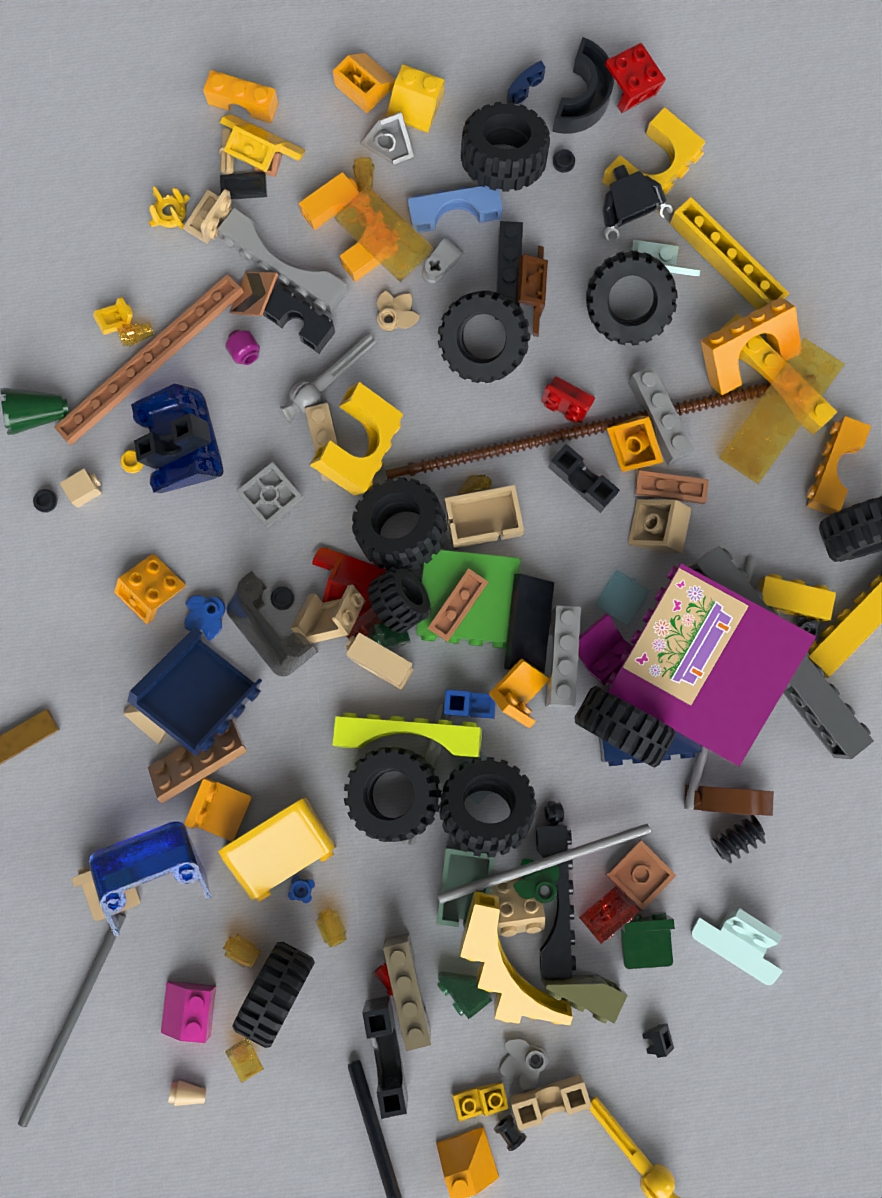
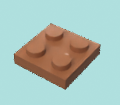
[606,840,677,911]

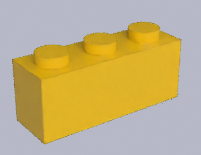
[758,574,836,623]

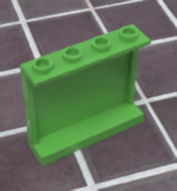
[417,550,520,649]

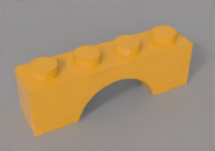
[806,416,871,515]

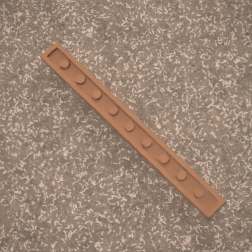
[54,274,244,445]

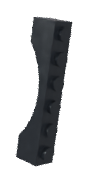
[536,825,576,979]

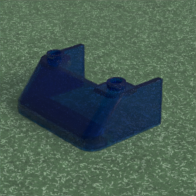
[89,821,211,936]

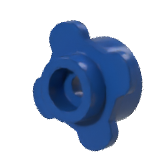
[288,876,315,903]

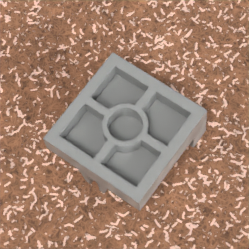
[236,462,303,529]

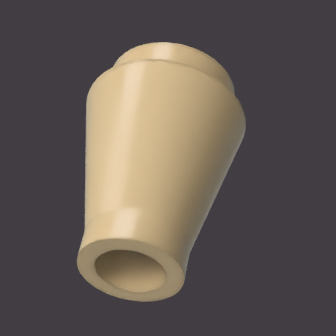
[168,1080,206,1106]

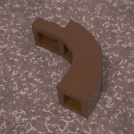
[684,784,774,816]

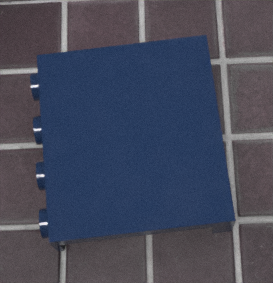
[127,628,262,756]

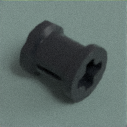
[494,1115,527,1151]

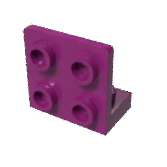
[578,613,633,686]

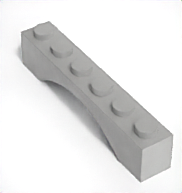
[218,208,348,314]

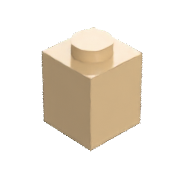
[60,469,102,508]

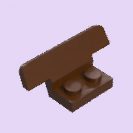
[516,245,548,337]

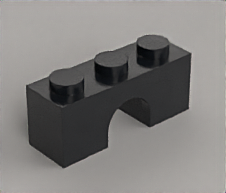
[263,286,335,354]
[134,413,211,469]
[548,444,620,513]

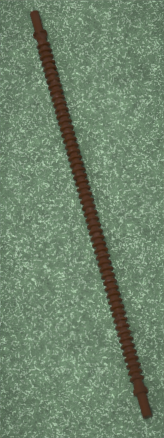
[385,374,816,479]

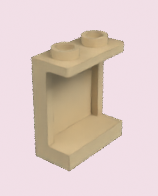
[290,585,365,645]

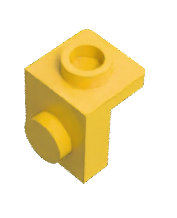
[93,297,133,335]

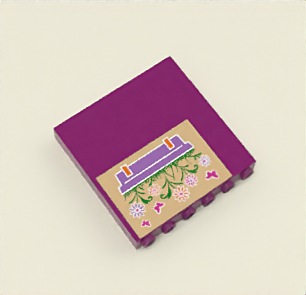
[606,563,816,767]

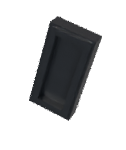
[220,172,267,199]

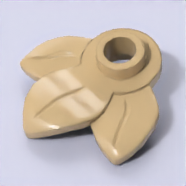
[377,291,420,331]

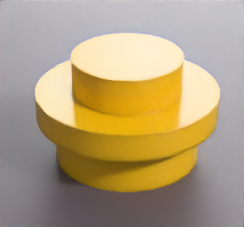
[120,450,144,473]

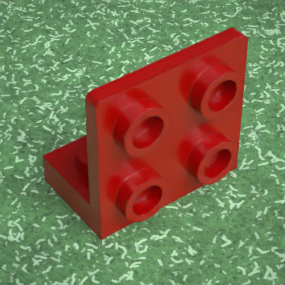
[605,43,666,113]
[541,376,596,424]

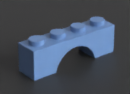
[407,185,503,234]

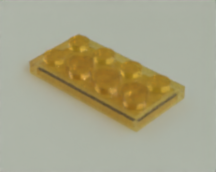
[335,185,433,282]

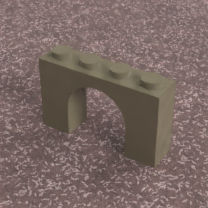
[383,933,431,1051]

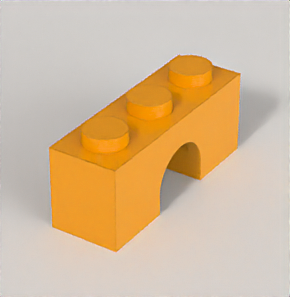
[203,70,279,124]

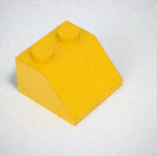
[387,64,445,133]

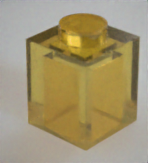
[225,1038,264,1083]

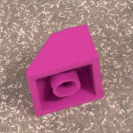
[161,981,216,1043]

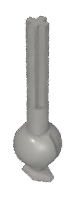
[280,333,376,423]

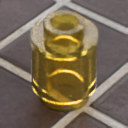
[315,908,347,947]
[223,934,261,969]

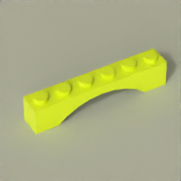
[332,713,482,758]

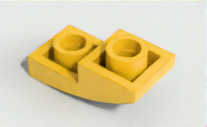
[451,1082,509,1122]

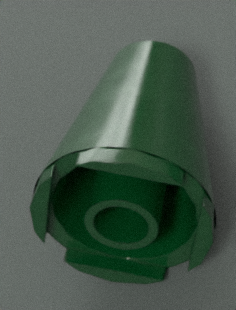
[0,388,69,435]

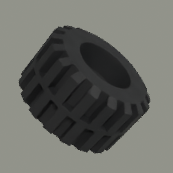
[368,565,431,633]

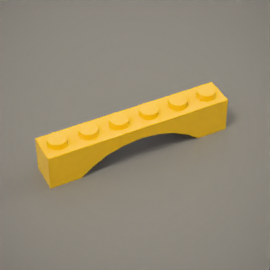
[720,314,837,435]

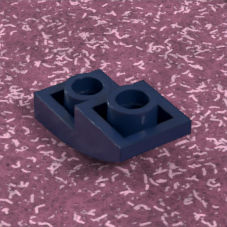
[506,60,546,104]

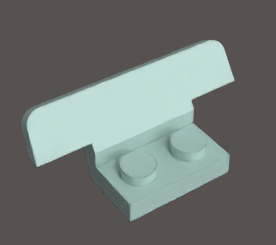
[610,240,701,276]
[691,908,783,985]

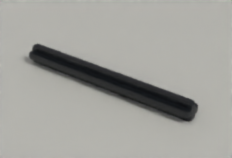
[348,1060,402,1198]

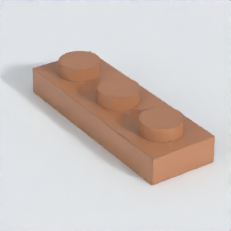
[635,470,709,504]
[428,568,488,642]

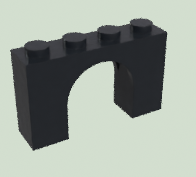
[362,996,408,1119]

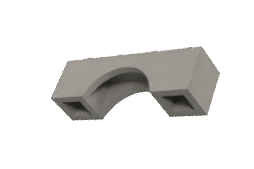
[628,366,694,465]

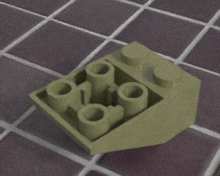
[541,975,628,1024]

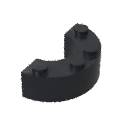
[552,37,614,134]

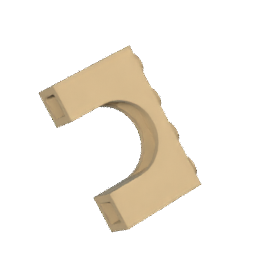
[345,633,414,691]

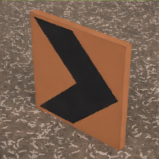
[229,271,278,316]

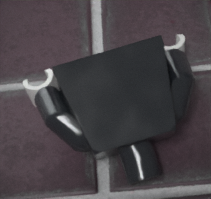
[602,165,673,241]

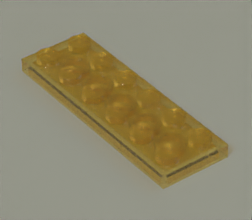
[719,338,845,484]

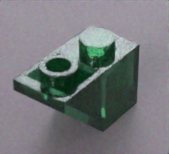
[372,623,411,650]
[437,971,492,1020]

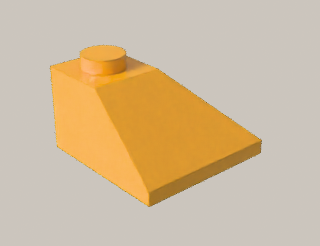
[436,1126,499,1198]

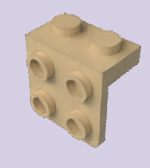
[183,189,232,245]
[71,856,141,921]
[491,876,545,937]

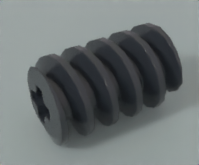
[710,815,766,864]

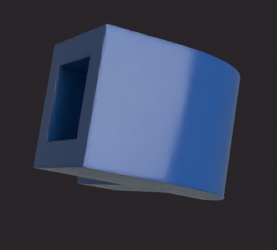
[444,690,496,719]

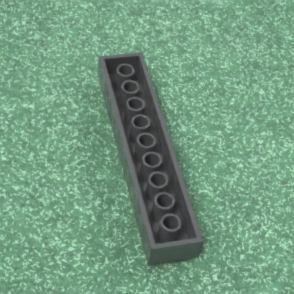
[689,546,874,759]

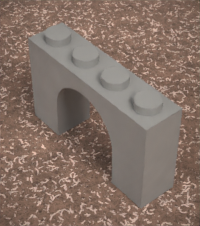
[545,605,581,708]

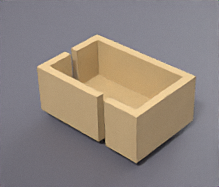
[444,485,524,549]

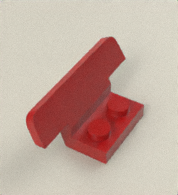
[312,547,386,618]

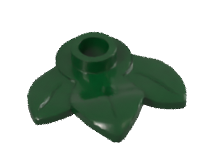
[513,858,560,903]

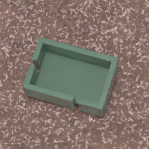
[436,846,495,927]

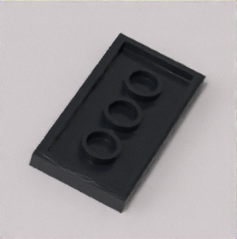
[504,573,555,674]

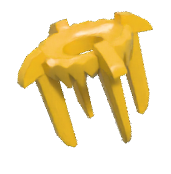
[148,186,189,230]

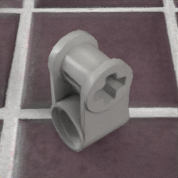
[422,237,463,284]

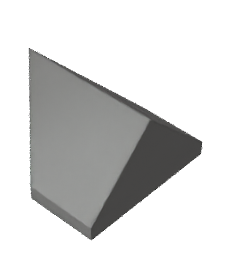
[360,112,414,165]

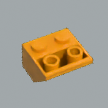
[333,53,396,114]

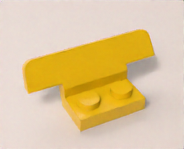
[220,115,305,172]

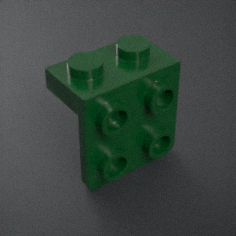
[620,912,675,969]

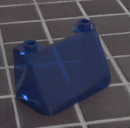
[131,383,224,494]

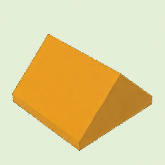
[607,415,663,472]

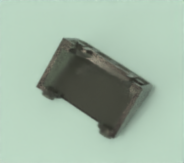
[226,571,318,677]

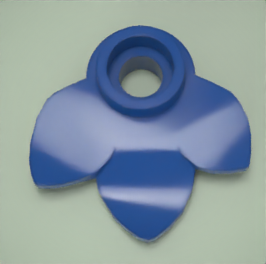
[184,595,225,641]

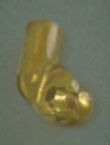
[457,474,492,495]

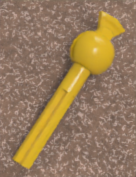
[588,1096,681,1198]

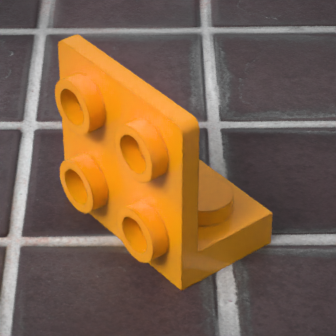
[114,554,185,624]
[488,659,549,728]
[183,778,252,842]

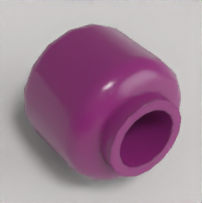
[225,330,260,365]

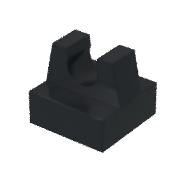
[642,1024,674,1058]

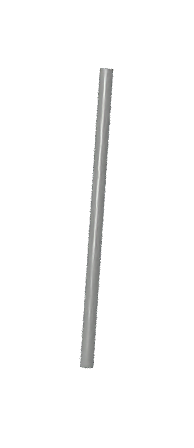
[437,824,651,904]

